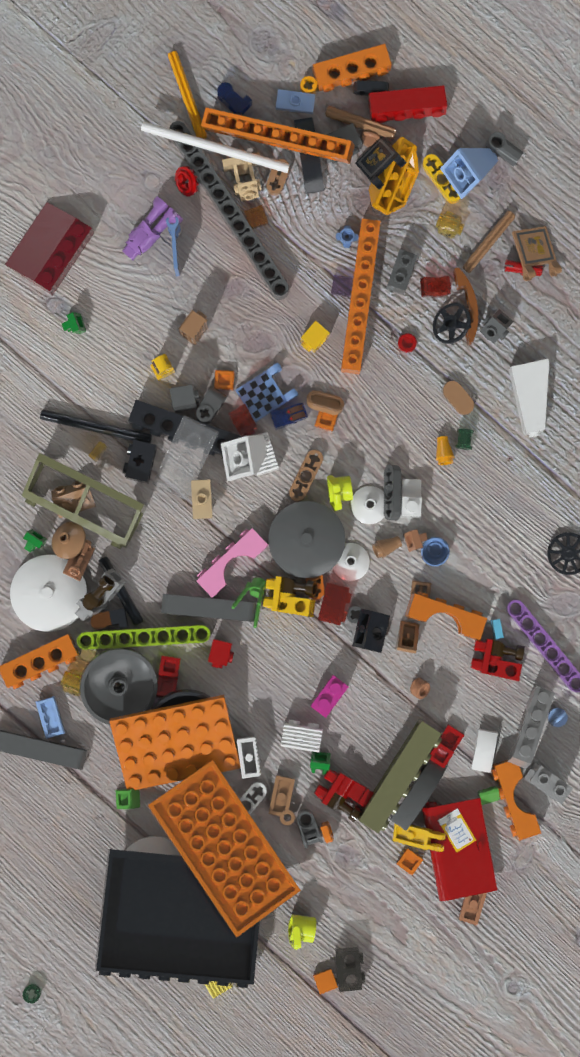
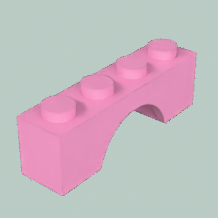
[197,528,268,598]

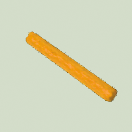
[168,51,207,139]

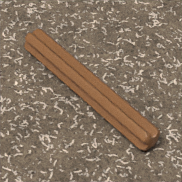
[325,106,396,139]
[463,210,516,273]

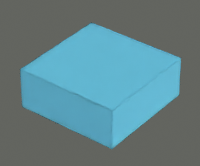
[490,619,504,639]

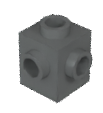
[480,309,514,344]

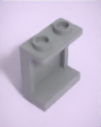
[523,762,573,804]

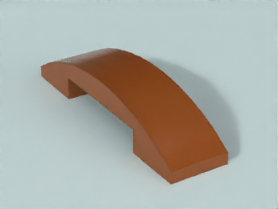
[453,267,478,346]

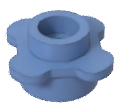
[336,225,358,248]

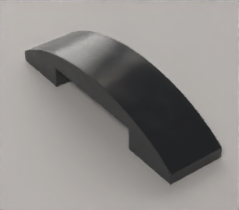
[294,117,324,194]

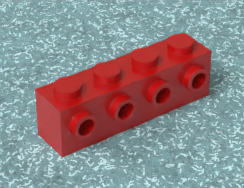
[368,85,447,123]

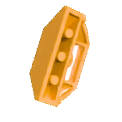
[368,137,419,215]

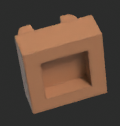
[403,529,428,552]

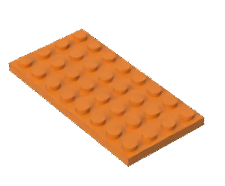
[147,760,301,937]

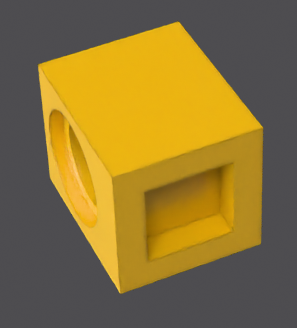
[300,321,330,353]

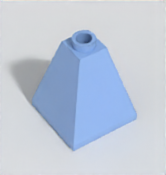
[440,148,498,199]

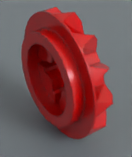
[175,166,199,197]

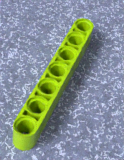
[77,625,211,650]

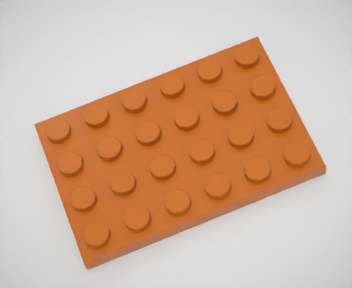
[109,695,241,790]

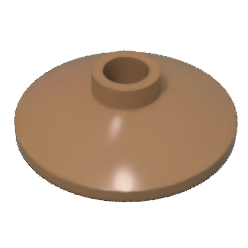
[52,522,86,559]

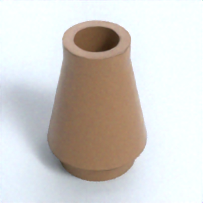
[372,536,402,558]

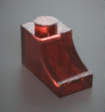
[228,404,257,436]

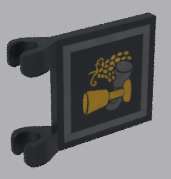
[355,136,407,190]

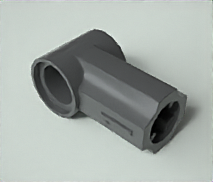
[486,132,524,167]

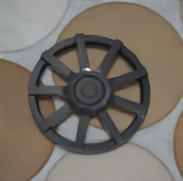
[547,532,580,575]

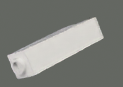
[509,359,549,438]

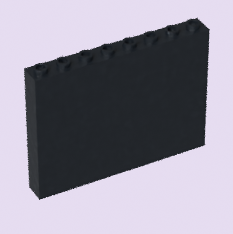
[94,849,260,988]

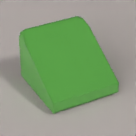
[477,786,500,805]
[115,789,140,809]

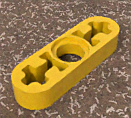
[422,154,461,204]

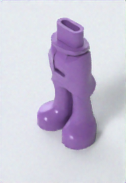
[122,196,183,260]

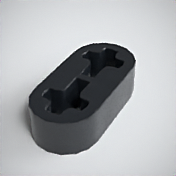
[353,81,389,96]

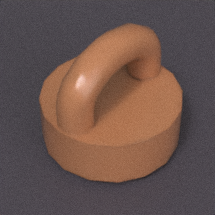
[361,130,381,147]
[410,678,430,699]

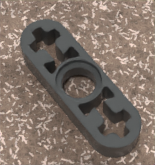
[384,465,401,521]

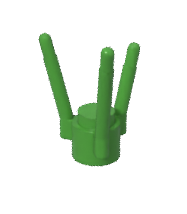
[231,577,266,628]

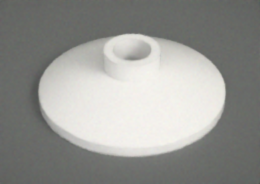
[351,486,384,524]
[333,543,370,581]

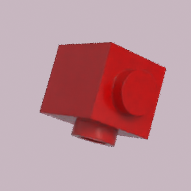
[208,639,234,669]

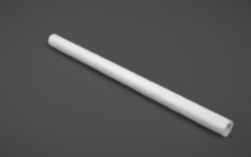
[141,121,290,173]

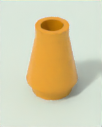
[436,436,455,465]

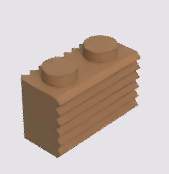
[178,310,208,345]

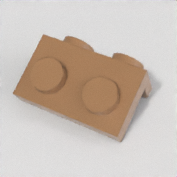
[51,481,96,518]

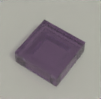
[331,275,352,297]

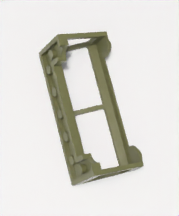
[22,453,147,550]

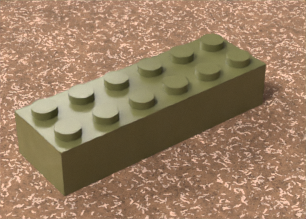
[358,719,442,834]

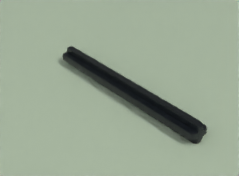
[40,409,152,443]

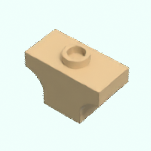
[191,479,213,520]

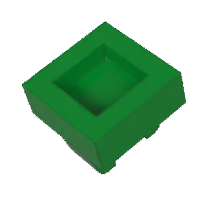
[62,312,87,334]
[23,529,48,553]
[310,751,331,775]

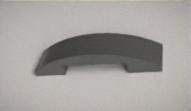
[390,760,447,831]

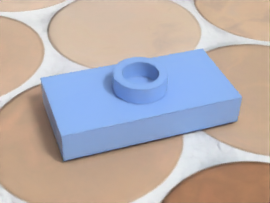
[276,89,315,114]
[36,696,65,739]

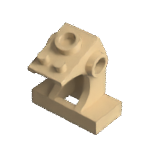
[222,152,261,201]

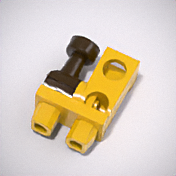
[263,576,317,618]

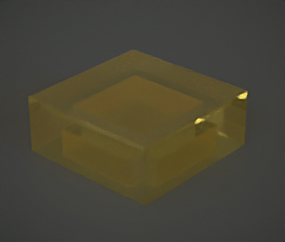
[88,441,108,462]

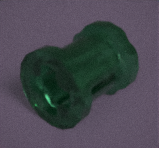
[455,429,474,450]

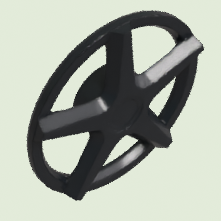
[433,303,471,345]

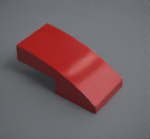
[156,656,181,697]
[430,724,465,768]

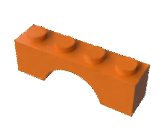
[405,591,487,640]
[491,760,541,841]

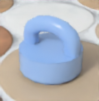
[547,708,568,727]

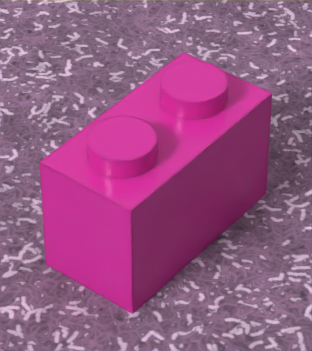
[310,675,349,718]

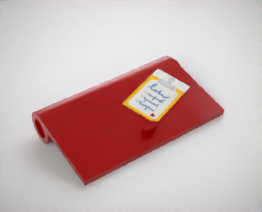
[422,798,498,901]

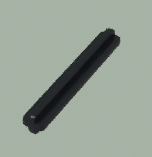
[99,556,143,626]

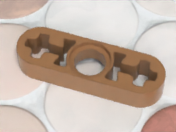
[289,450,323,502]

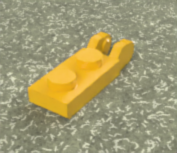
[393,824,446,852]

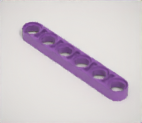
[506,600,580,692]

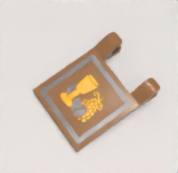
[512,226,562,281]

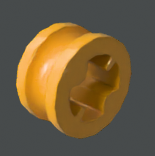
[300,76,317,94]

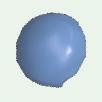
[421,537,450,566]

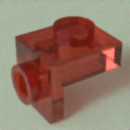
[420,275,451,298]

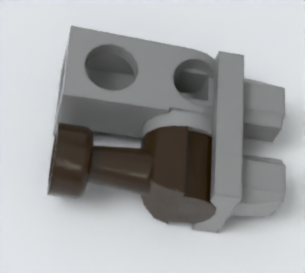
[75,569,126,621]

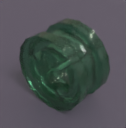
[22,984,41,1004]

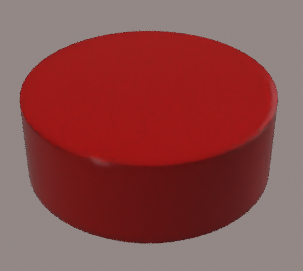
[398,333,417,353]

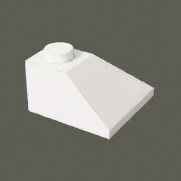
[221,435,267,481]

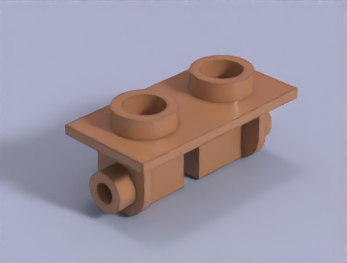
[63,540,95,581]

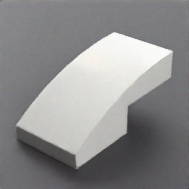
[471,728,498,773]

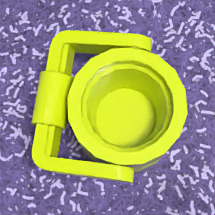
[327,475,353,511]
[288,914,316,950]

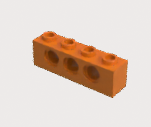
[312,44,392,92]
[0,634,80,690]

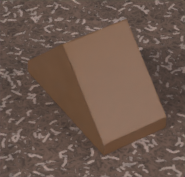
[395,621,420,654]

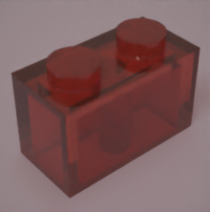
[317,582,352,626]

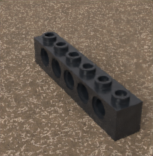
[128,400,243,459]

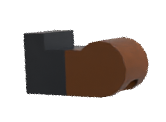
[91,608,129,630]

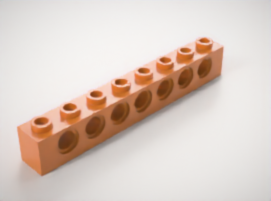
[201,107,355,164]
[341,218,381,374]

